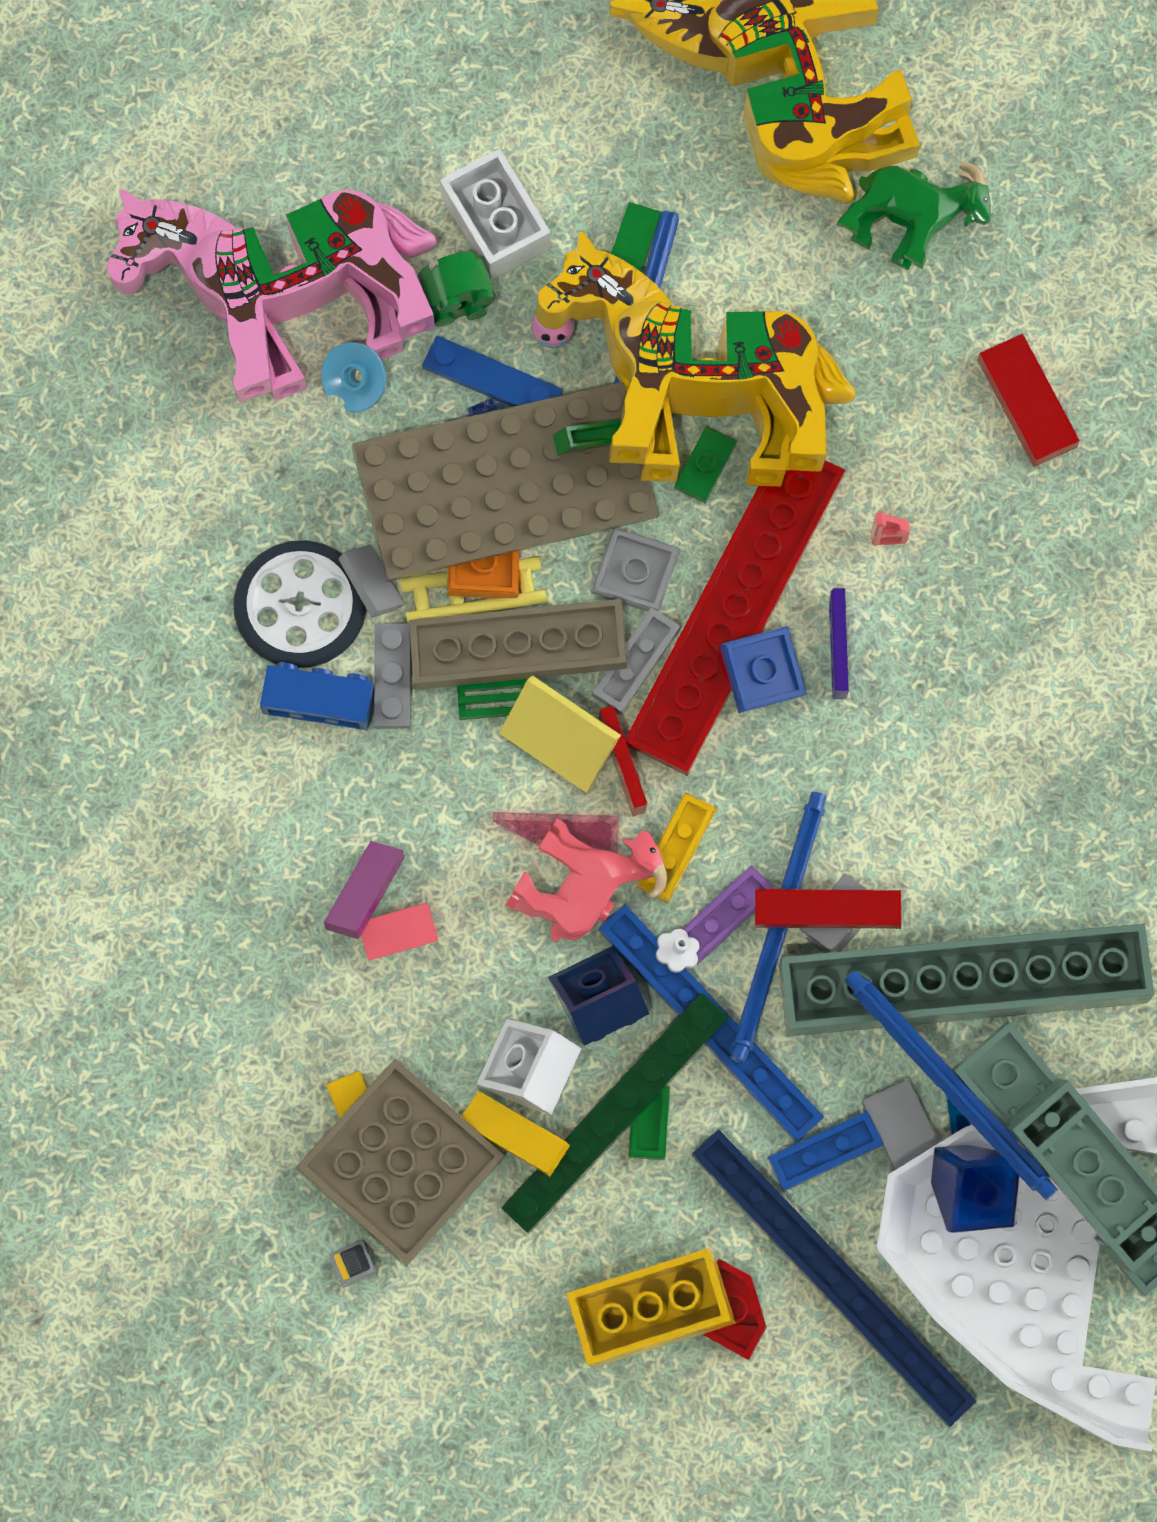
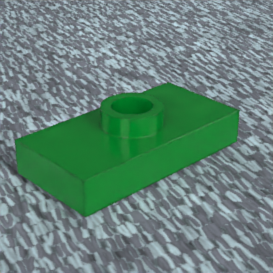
[674,427,737,504]

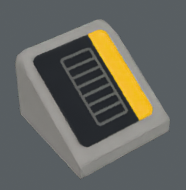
[329,1239,377,1288]

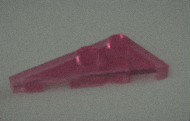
[493,812,619,853]

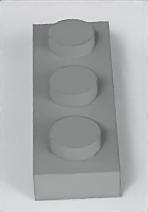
[592,608,681,715]
[374,623,411,729]

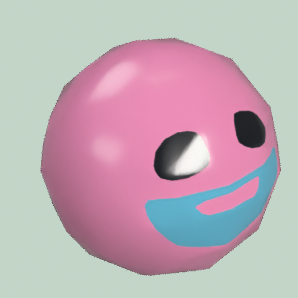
[531,314,575,349]

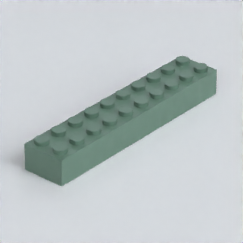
[779,923,1154,1037]

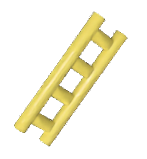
[400,556,548,623]

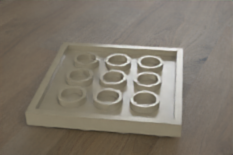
[296,1059,505,1267]

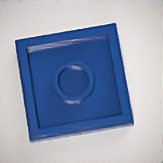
[719,626,807,713]

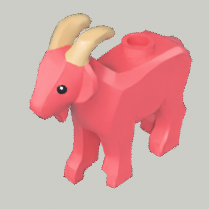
[506,818,667,943]

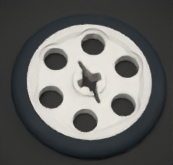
[233,540,367,668]

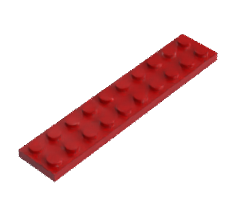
[625,450,846,776]

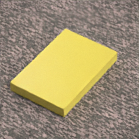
[499,675,621,793]

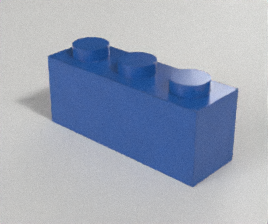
[260,662,374,730]

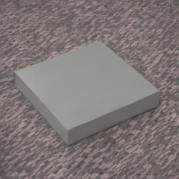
[591,528,681,612]

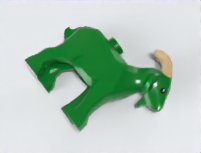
[837,163,991,270]

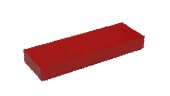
[598,706,647,817]

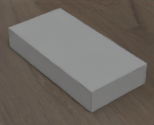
[338,545,404,618]

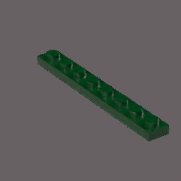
[501,993,729,1234]

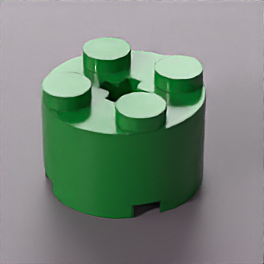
[417,252,496,327]

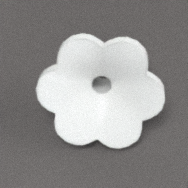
[656,929,699,973]

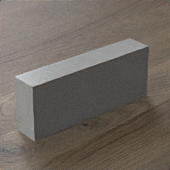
[861,1079,940,1171]

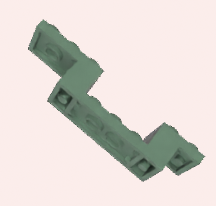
[952,1021,1157,1296]

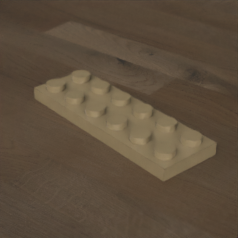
[409,599,628,690]

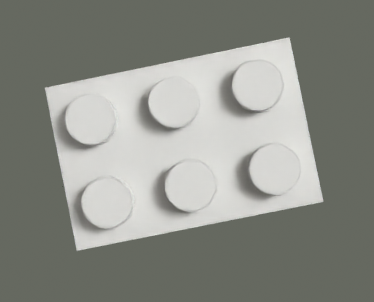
[439,148,551,280]

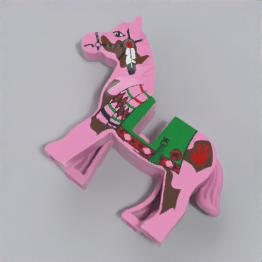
[107,189,437,403]

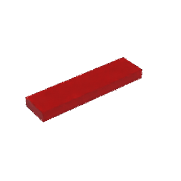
[755,889,902,929]

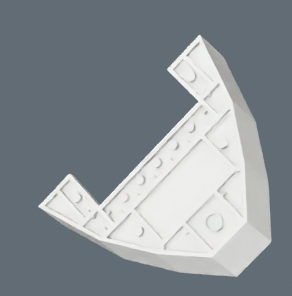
[876,1077,1157,1454]

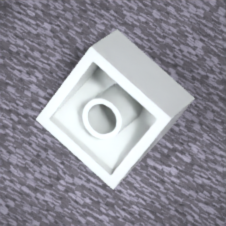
[477,1019,582,1115]

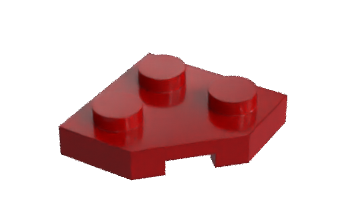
[702,1258,767,1360]

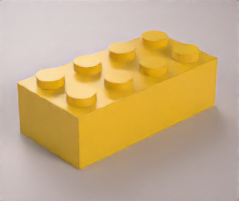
[566,1248,735,1368]

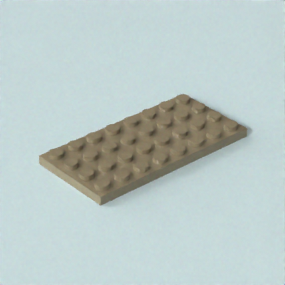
[351,382,659,582]

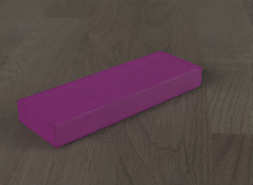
[324,841,404,939]

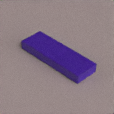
[829,588,849,700]

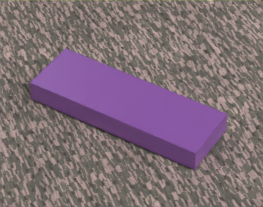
[679,865,774,965]

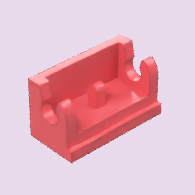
[361,902,439,961]

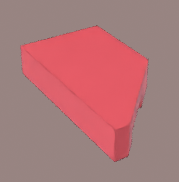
[871,513,910,546]

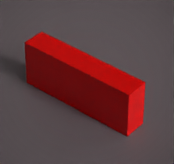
[977,334,1080,467]

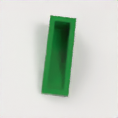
[553,420,621,456]

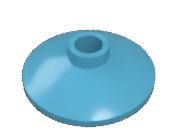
[321,342,386,412]

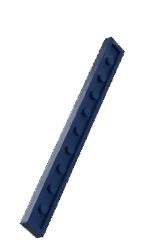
[691,1129,977,1428]

